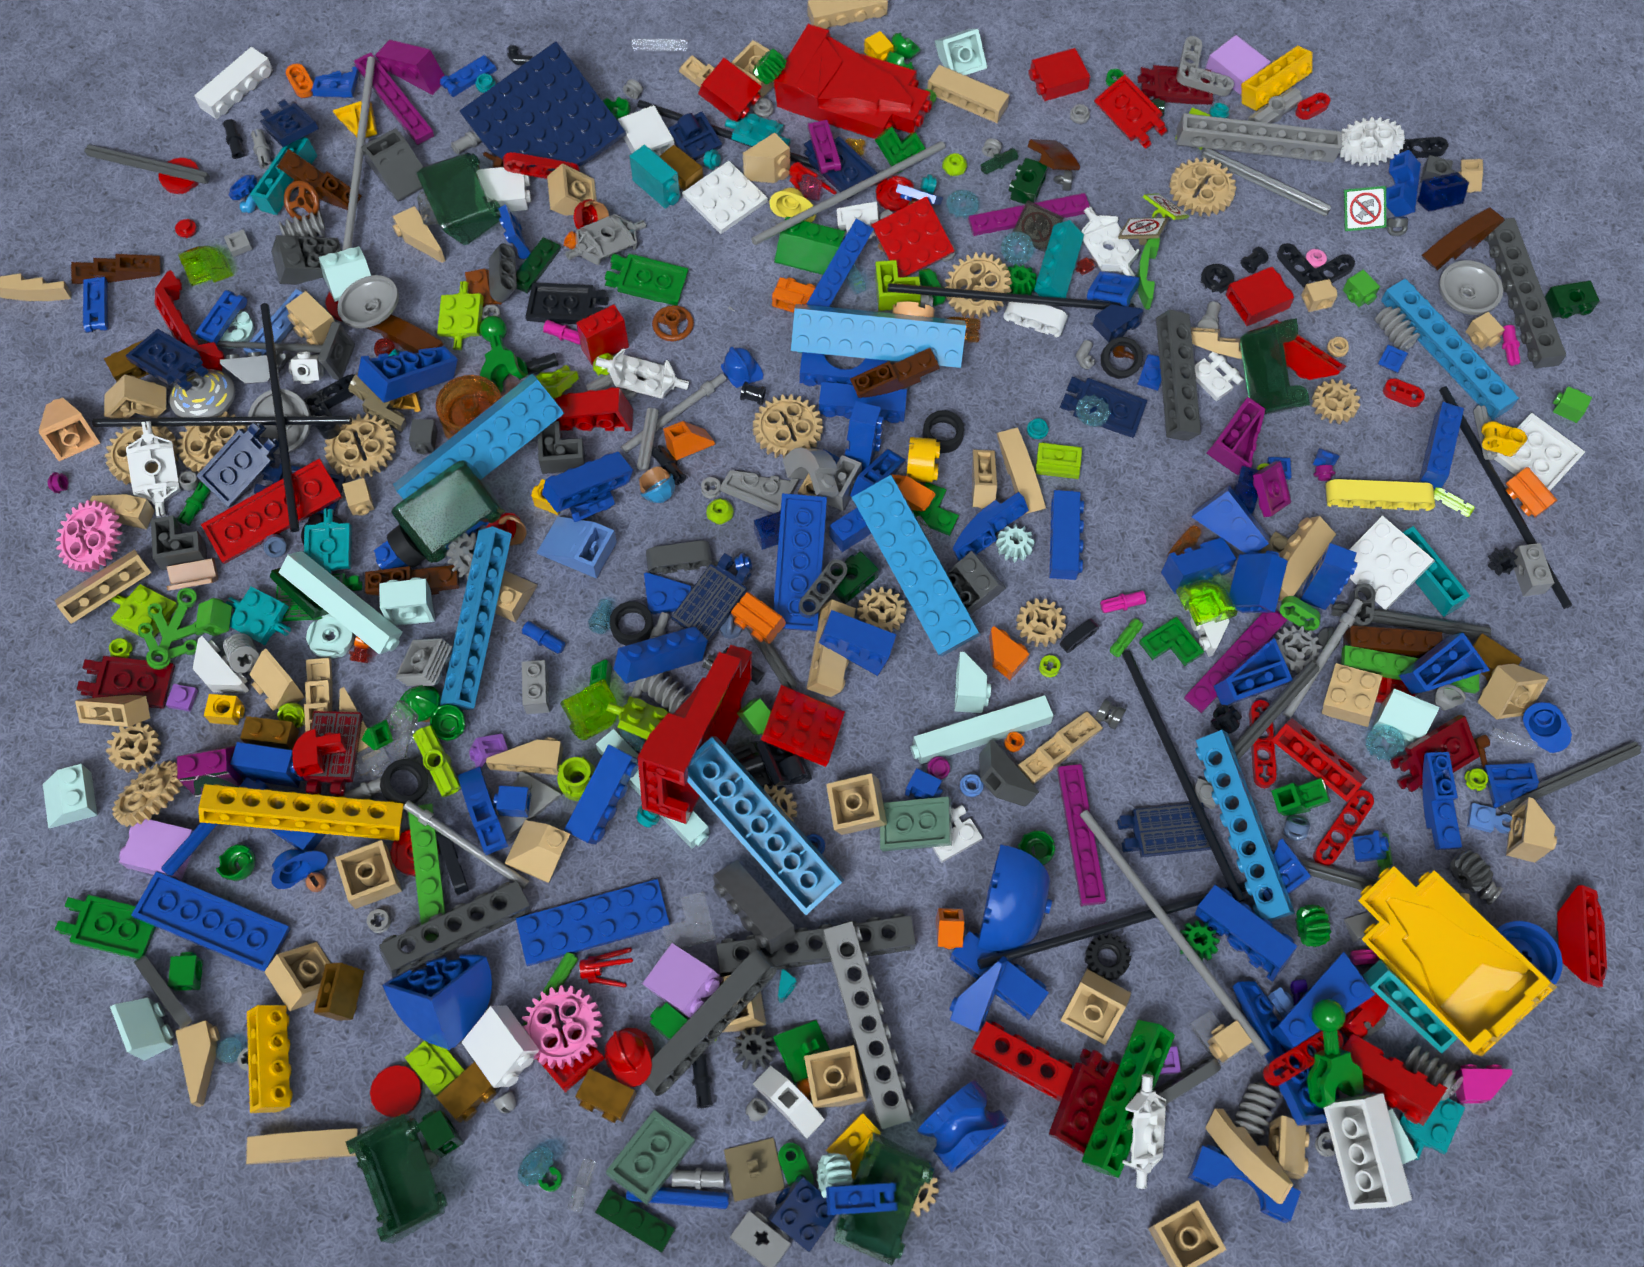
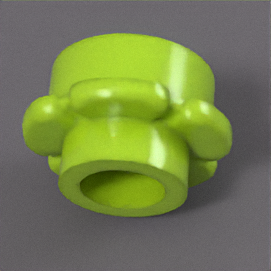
[109,638,133,658]
[1464,768,1488,791]

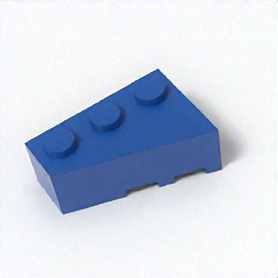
[845,401,884,471]
[1161,537,1236,594]
[819,610,896,676]
[1213,638,1293,706]

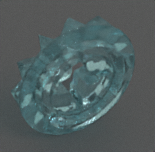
[946,190,979,219]
[1001,232,1034,265]
[1076,394,1111,427]
[1366,725,1405,762]
[619,729,646,753]
[518,1147,554,1186]

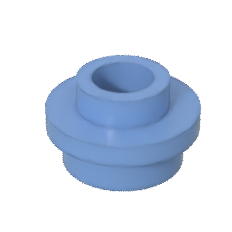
[960,774,983,797]

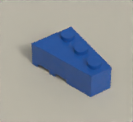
[1191,485,1270,554]
[1398,632,1490,694]

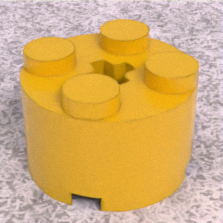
[907,437,940,483]

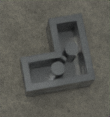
[538,421,585,474]
[151,515,207,570]

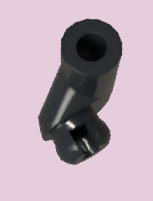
[507,45,533,65]

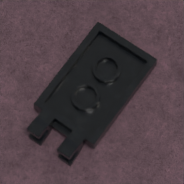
[525,283,609,324]

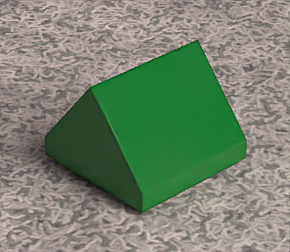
[589,660,612,688]
[361,719,394,750]

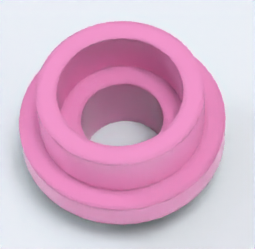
[1305,249,1327,268]

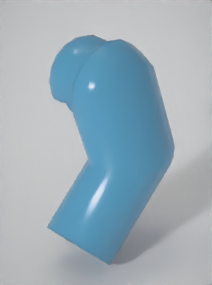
[240,190,256,214]

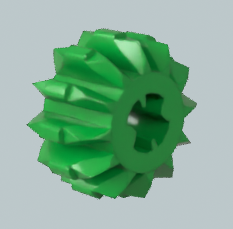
[753,49,787,85]
[1007,263,1037,295]
[1295,904,1331,947]
[1180,920,1220,961]

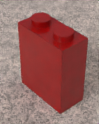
[1029,48,1090,101]
[698,58,762,122]
[1226,266,1294,326]
[576,304,629,365]

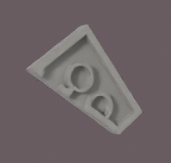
[720,470,799,516]
[495,771,562,840]

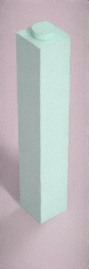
[279,551,402,654]
[910,695,1053,765]
[596,729,709,849]

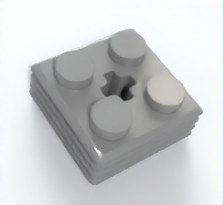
[396,638,452,686]

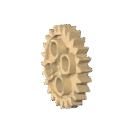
[1169,158,1236,217]
[944,252,1012,319]
[753,394,823,459]
[177,412,247,473]
[324,414,397,479]
[105,426,179,485]
[112,761,183,827]

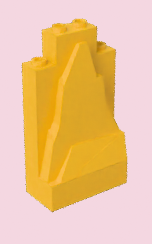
[1358,866,1557,1056]

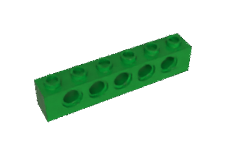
[1081,1020,1175,1178]

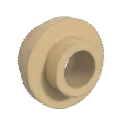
[1327,337,1349,357]

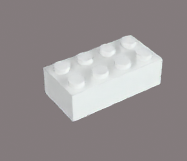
[1324,1093,1412,1210]

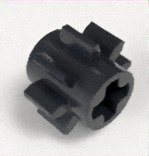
[1487,547,1518,576]
[1211,705,1242,734]

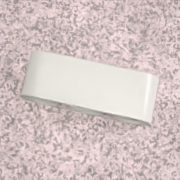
[1003,302,1068,337]

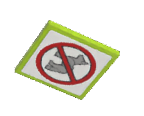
[1143,193,1189,220]

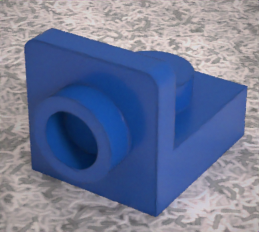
[1137,354,1161,391]
[1353,830,1389,862]

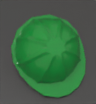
[398,685,442,722]

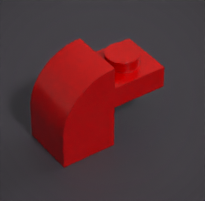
[292,729,347,777]

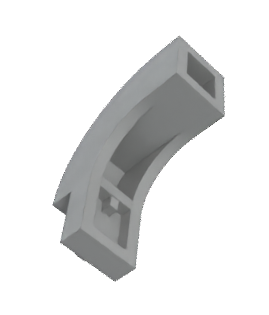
[783,448,839,498]

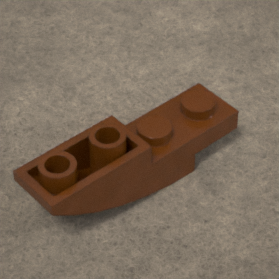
[277,149,362,210]
[850,348,940,398]
[365,565,460,596]

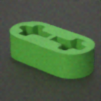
[1280,596,1321,631]

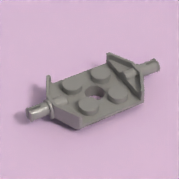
[565,214,646,265]

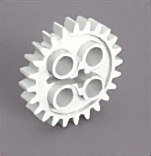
[1340,117,1404,166]

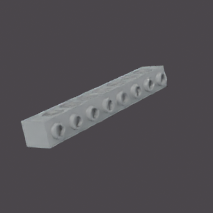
[1177,113,1342,163]
[823,922,914,1129]

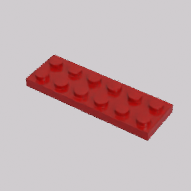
[201,458,343,564]

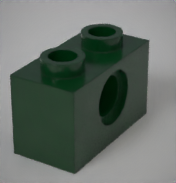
[1008,157,1048,205]
[1545,280,1600,319]
[827,551,879,604]
[417,1110,464,1158]

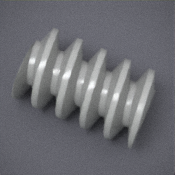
[279,210,326,237]
[1375,307,1420,351]
[223,633,259,674]
[641,672,692,714]
[1404,1045,1464,1101]
[1233,1082,1281,1141]

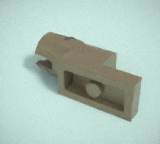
[348,372,407,432]

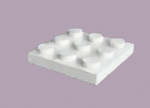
[682,161,768,234]
[1494,413,1585,491]
[1349,515,1435,610]

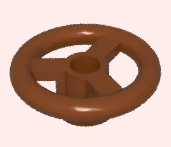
[284,180,320,221]
[652,305,694,341]

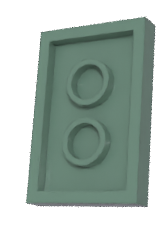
[880,796,952,851]
[606,1110,695,1205]

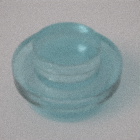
[216,1038,243,1063]

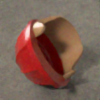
[573,199,609,229]
[486,513,527,546]

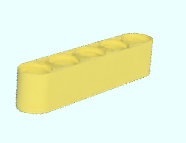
[1325,479,1435,511]

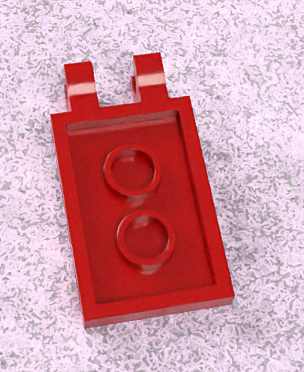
[1094,74,1167,149]

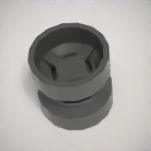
[1094,699,1126,730]

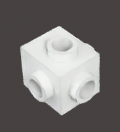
[289,352,324,384]

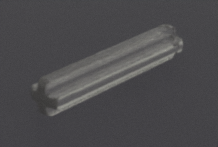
[631,39,688,51]

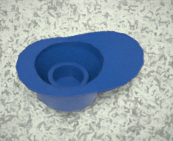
[721,347,763,388]
[1523,702,1572,753]
[271,849,328,889]

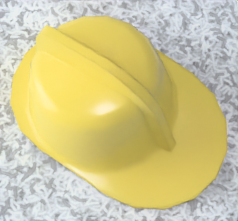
[769,188,816,222]

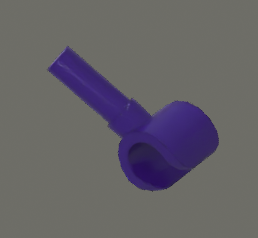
[1290,979,1308,1005]

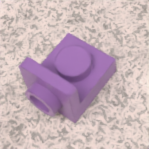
[469,734,508,768]

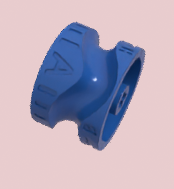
[1497,921,1563,984]
[917,1080,1010,1173]

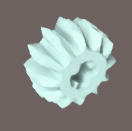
[996,524,1034,563]
[816,1153,853,1198]

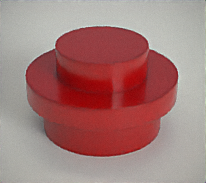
[175,219,197,238]

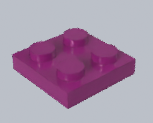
[1253,461,1291,517]

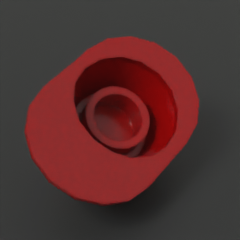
[606,1028,652,1087]

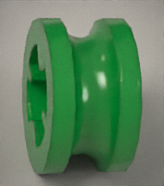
[1106,69,1124,87]
[538,1167,562,1192]

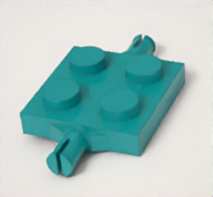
[725,113,791,146]
[304,509,352,574]
[226,586,291,646]
[1399,1098,1465,1160]

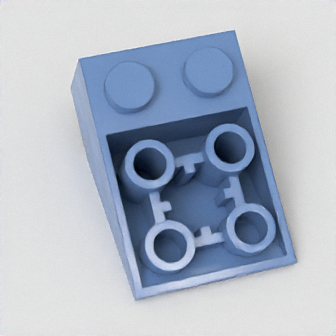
[537,516,617,579]

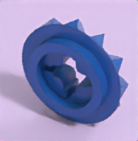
[229,175,257,200]

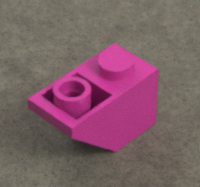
[1454,1065,1512,1104]

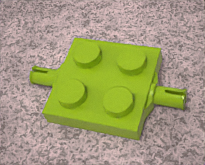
[437,281,484,350]
[536,365,579,398]
[110,584,180,637]
[606,696,669,740]

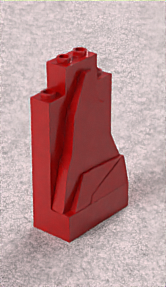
[774,24,932,139]
[638,645,752,824]

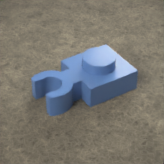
[1467,803,1512,834]

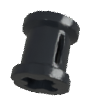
[1241,247,1269,273]
[740,381,766,405]

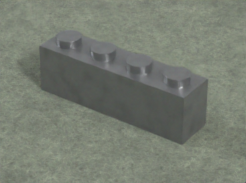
[713,860,795,954]

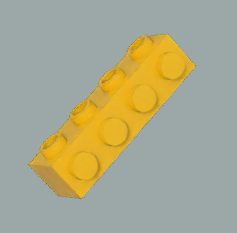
[1241,46,1313,111]
[247,1005,292,1113]

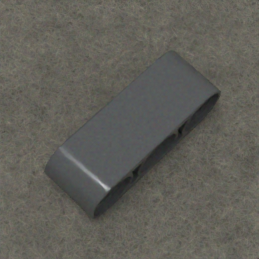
[488,243,517,303]
[646,540,713,575]
[798,559,847,618]

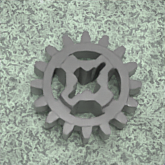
[446,533,477,580]
[1274,625,1322,675]

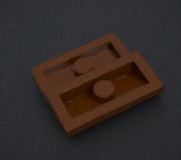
[1027,139,1080,170]

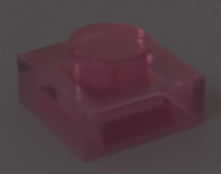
[799,174,823,201]

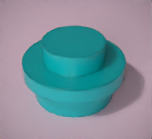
[475,74,496,93]
[1209,103,1229,118]
[704,149,721,170]
[920,174,937,194]
[1027,418,1049,440]
[636,806,659,828]

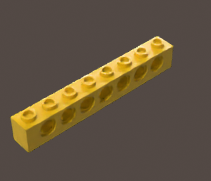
[198,784,404,841]

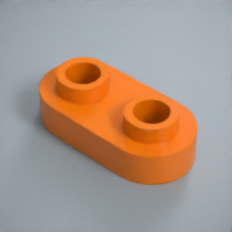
[285,64,313,98]

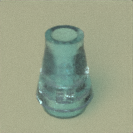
[588,599,612,634]

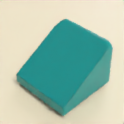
[778,968,797,1003]

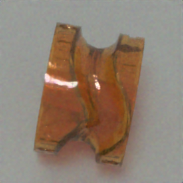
[436,375,501,440]

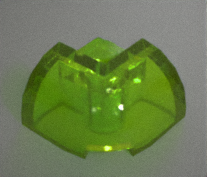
[178,245,234,286]
[1176,579,1237,626]
[560,679,617,741]

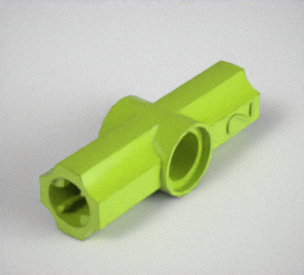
[413,725,461,797]

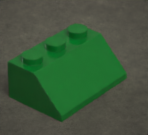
[774,216,845,275]

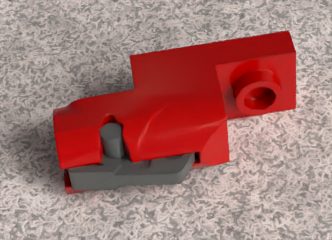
[1340,982,1389,1040]

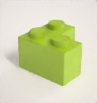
[875,260,921,311]

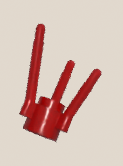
[789,162,837,199]
[580,947,633,988]

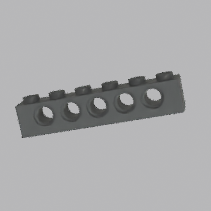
[1156,310,1201,441]
[379,881,530,979]

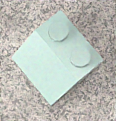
[935,29,987,75]
[318,247,371,302]
[379,578,435,626]
[955,652,991,713]
[1372,689,1439,746]
[43,764,97,829]
[110,998,174,1061]

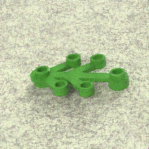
[138,588,204,670]

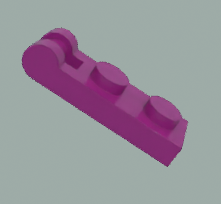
[808,120,841,174]

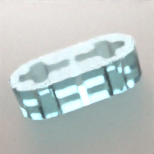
[845,265,866,295]

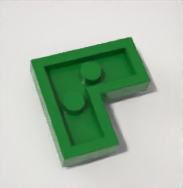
[875,127,925,173]
[913,482,959,536]
[1139,617,1204,666]

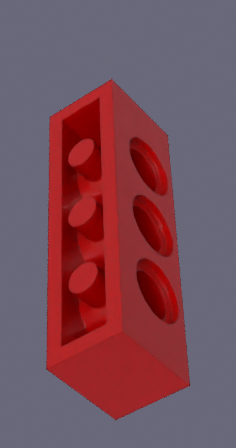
[1271,718,1367,802]
[971,1022,1073,1102]

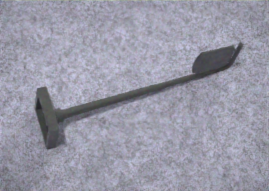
[156,322,355,383]

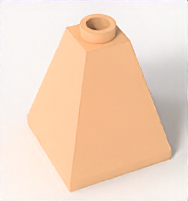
[39,397,100,461]

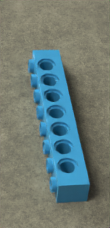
[1381,278,1519,420]
[440,526,512,710]
[1195,730,1295,922]

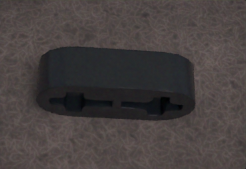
[1059,618,1099,653]

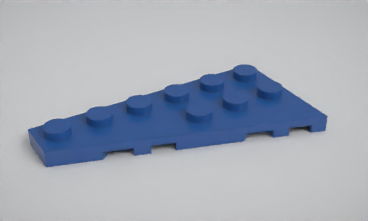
[1232,981,1339,1126]

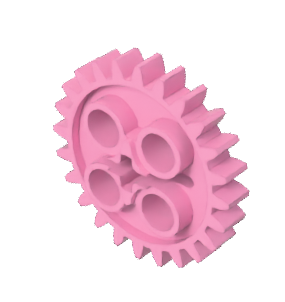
[56,500,122,573]
[522,985,603,1069]

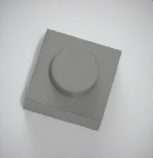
[224,230,253,257]
[1194,778,1216,809]

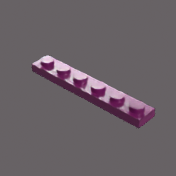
[354,52,434,145]
[968,193,1090,236]
[1184,610,1288,713]
[1057,764,1106,906]

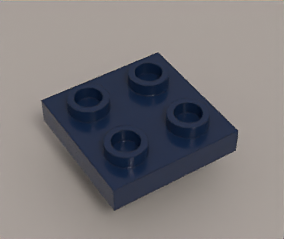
[668,111,722,161]
[768,1175,836,1252]

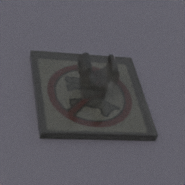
[1011,200,1064,252]

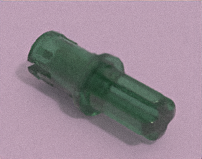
[981,148,1018,174]

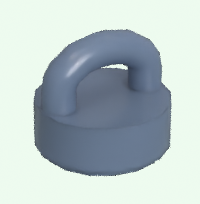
[263,534,287,558]
[720,614,742,639]
[1284,816,1310,841]

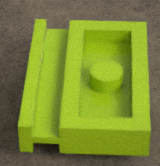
[1035,442,1082,479]
[404,1040,465,1097]

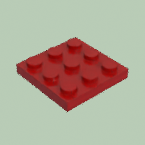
[871,196,955,278]
[760,685,845,767]

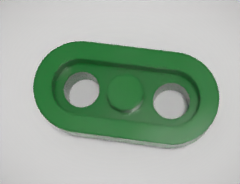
[919,268,946,306]
[778,1143,814,1187]

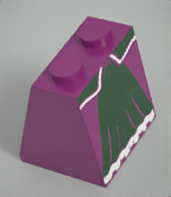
[177,745,243,797]

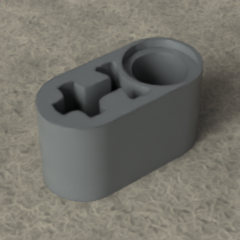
[1348,583,1376,626]

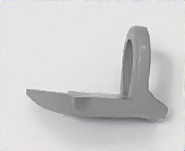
[1434,684,1466,711]

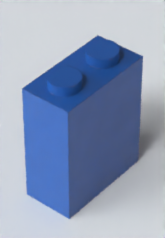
[1226,551,1288,613]
[230,742,304,788]

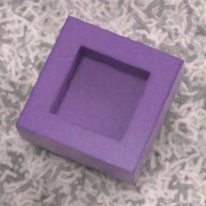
[166,684,198,712]
[1160,1046,1181,1075]

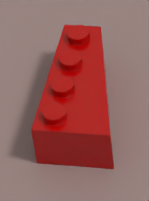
[553,387,633,431]
[1342,1033,1448,1126]

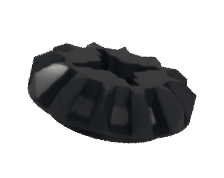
[1201,264,1234,294]

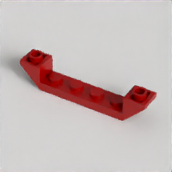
[155,270,225,371]

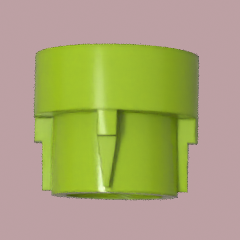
[557,757,595,801]

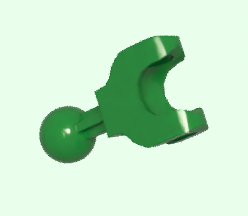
[480,316,528,396]
[1307,999,1364,1108]

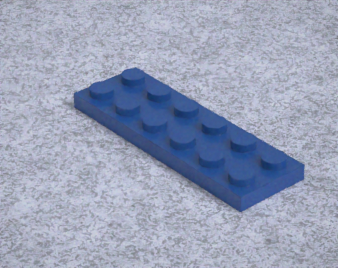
[773,493,827,632]
[131,871,291,973]
[516,879,670,966]

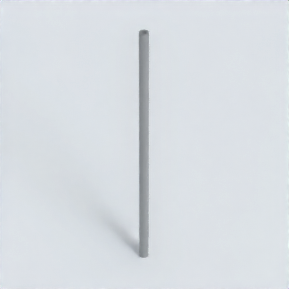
[342,56,375,251]
[751,141,945,245]
[1080,810,1270,1056]

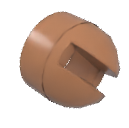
[305,872,326,892]

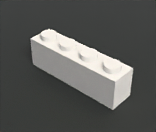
[194,47,273,119]

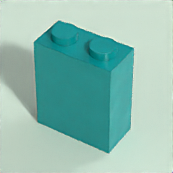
[629,144,680,209]

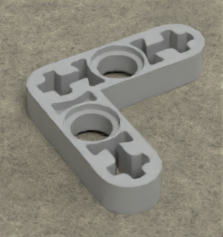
[1176,36,1234,96]

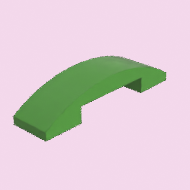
[1137,237,1160,310]

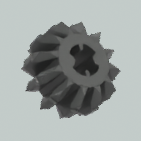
[1449,850,1493,892]
[733,1027,776,1072]

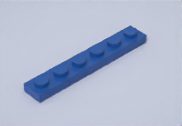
[806,218,874,307]

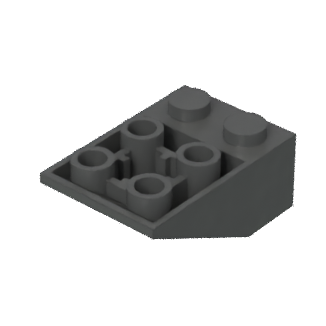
[361,128,432,202]
[271,235,341,285]
[947,551,1006,614]

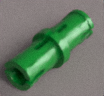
[177,482,211,526]

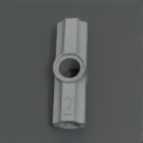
[1248,87,1303,123]

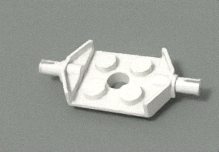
[1081,207,1139,277]
[595,348,689,399]
[126,421,181,517]
[1122,1074,1166,1189]

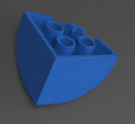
[977,844,1052,951]
[383,955,492,1050]

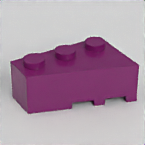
[375,40,445,95]
[1206,397,1265,477]

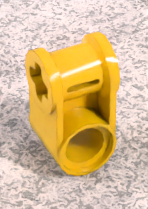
[1481,422,1527,457]

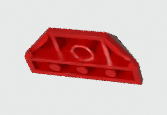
[1267,320,1346,380]
[1556,885,1607,988]

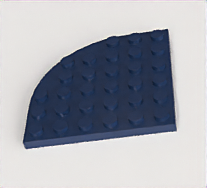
[460,41,627,171]

